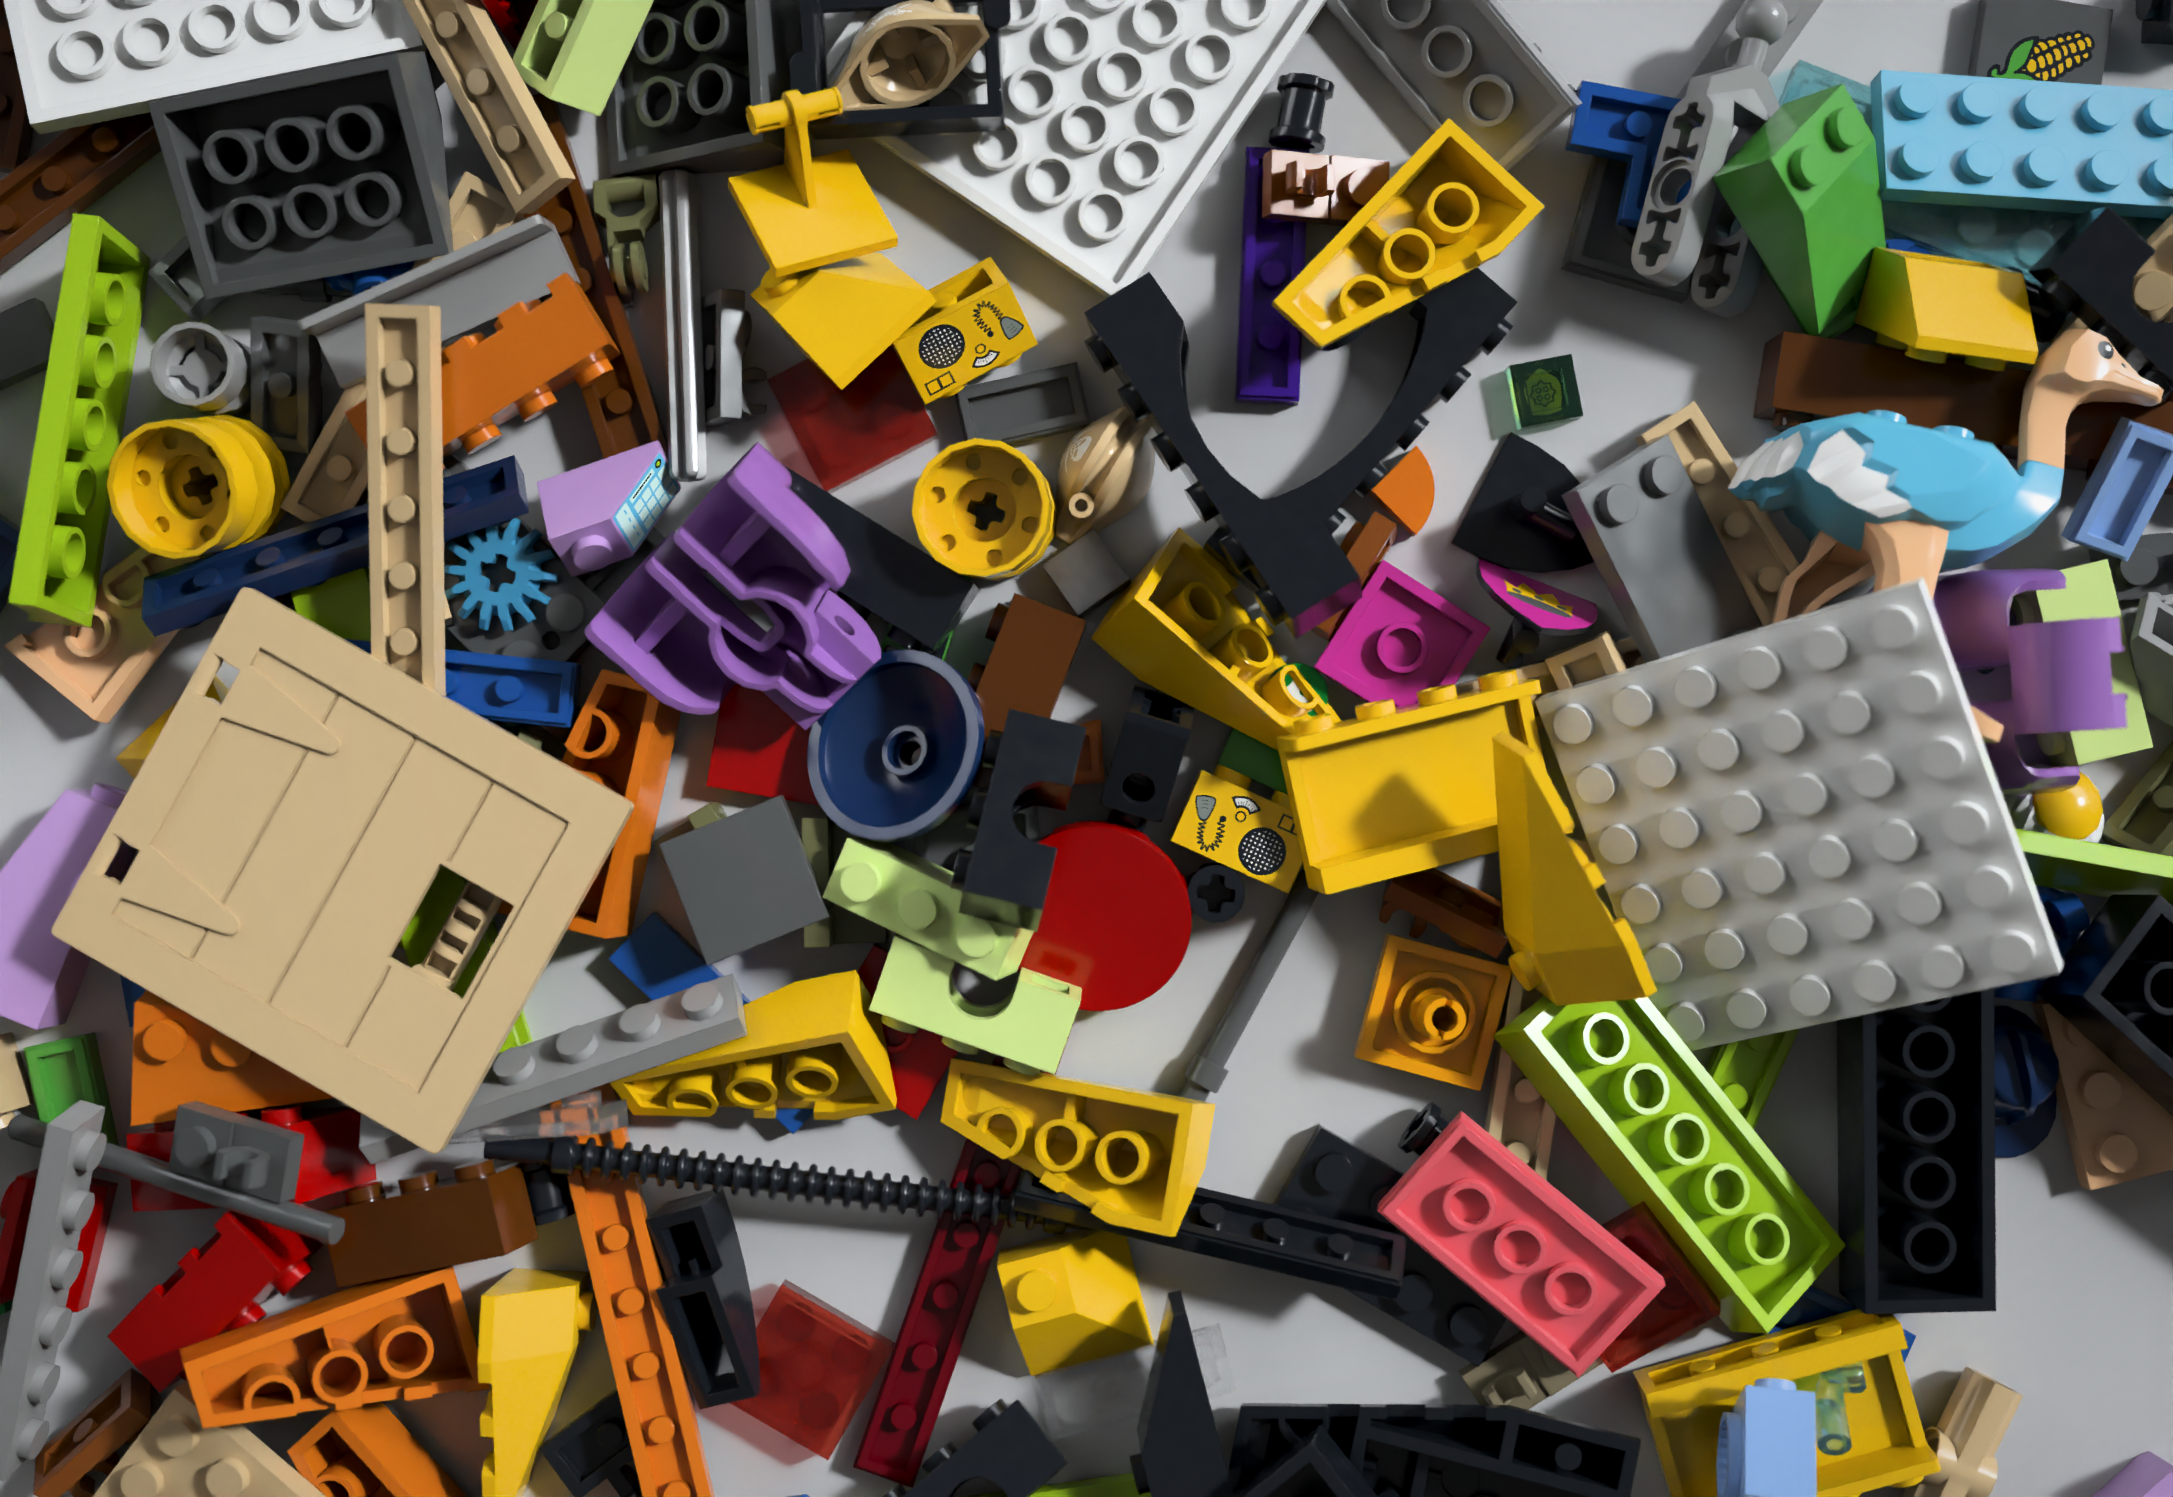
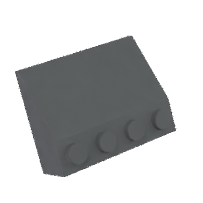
[606,0,803,178]
[148,51,453,300]

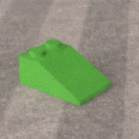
[1712,83,1886,336]

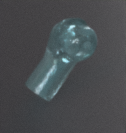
[1815,1361,1866,1456]

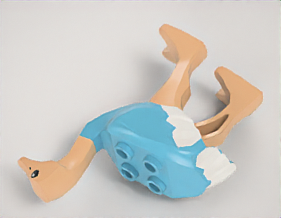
[1727,329,2163,744]

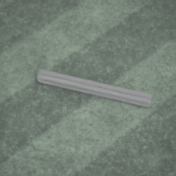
[659,169,707,482]

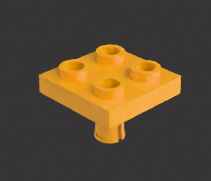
[1354,933,1512,1091]

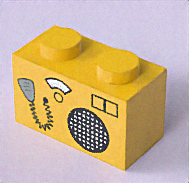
[892,256,1038,405]
[1168,764,1303,894]

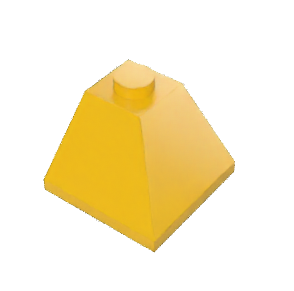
[750,253,937,390]
[997,1229,1154,1376]

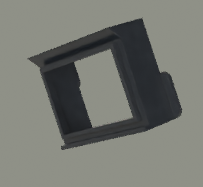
[789,0,1011,140]

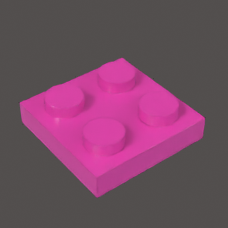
[1312,560,1491,708]

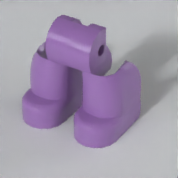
[584,442,881,730]
[1865,568,2128,797]

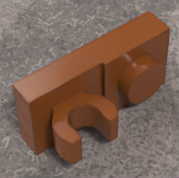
[1262,149,1390,227]
[1311,511,1398,641]
[1379,868,1508,959]
[33,1368,151,1497]

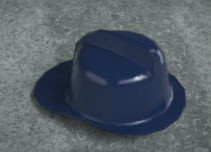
[1994,1006,2059,1157]

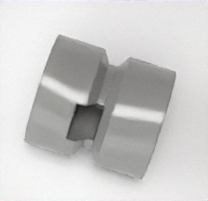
[150,321,251,418]

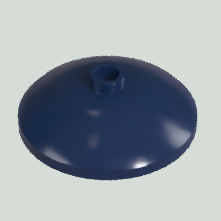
[807,649,985,843]

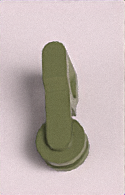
[593,173,660,295]

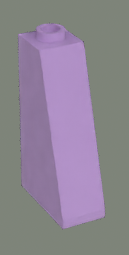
[0,782,137,1030]

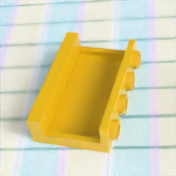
[1275,669,1573,895]
[1633,1309,1941,1497]

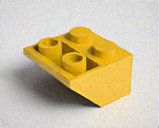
[1854,247,2038,371]

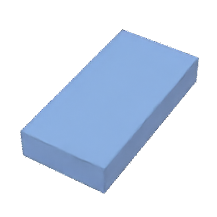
[2061,416,2173,562]

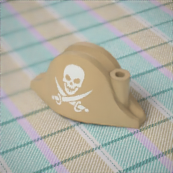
[831,0,990,111]
[1054,405,1156,546]

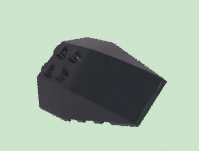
[1228,1403,1641,1497]

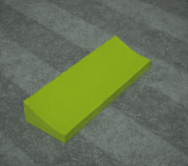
[8,213,151,628]
[1493,996,1846,1334]

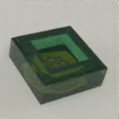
[1505,354,1583,431]

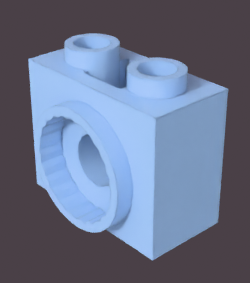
[1716,1378,1816,1497]

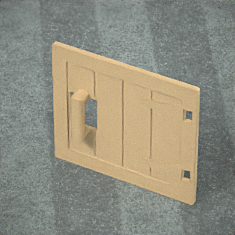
[51,587,634,1154]

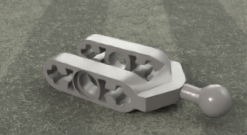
[1631,0,1788,319]

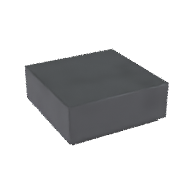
[1042,529,1131,619]

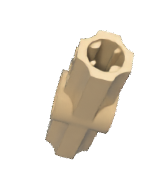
[1902,1366,2023,1497]

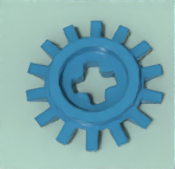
[444,518,558,632]

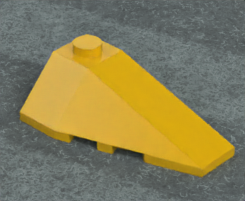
[1272,118,1545,350]
[1091,527,1342,751]
[1492,731,1657,1006]
[610,970,897,1120]
[940,1058,1215,1237]
[478,1268,598,1497]

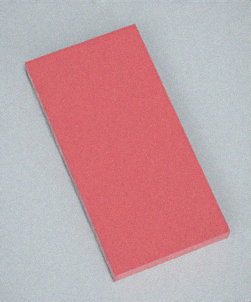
[1377,1111,1666,1378]

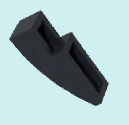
[646,1187,761,1409]

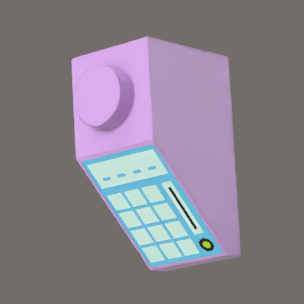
[537,440,681,577]

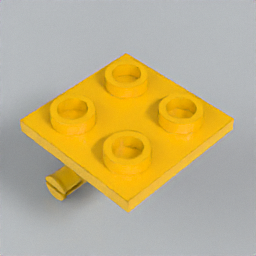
[728,86,898,278]

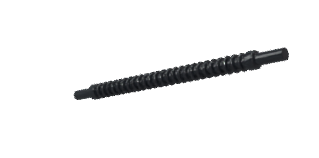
[484,1132,1109,1234]

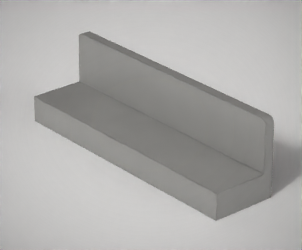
[297,214,581,389]

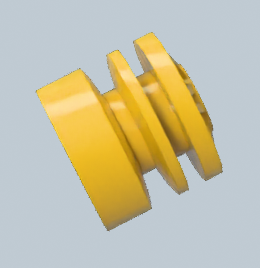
[107,415,291,559]
[912,438,1058,581]

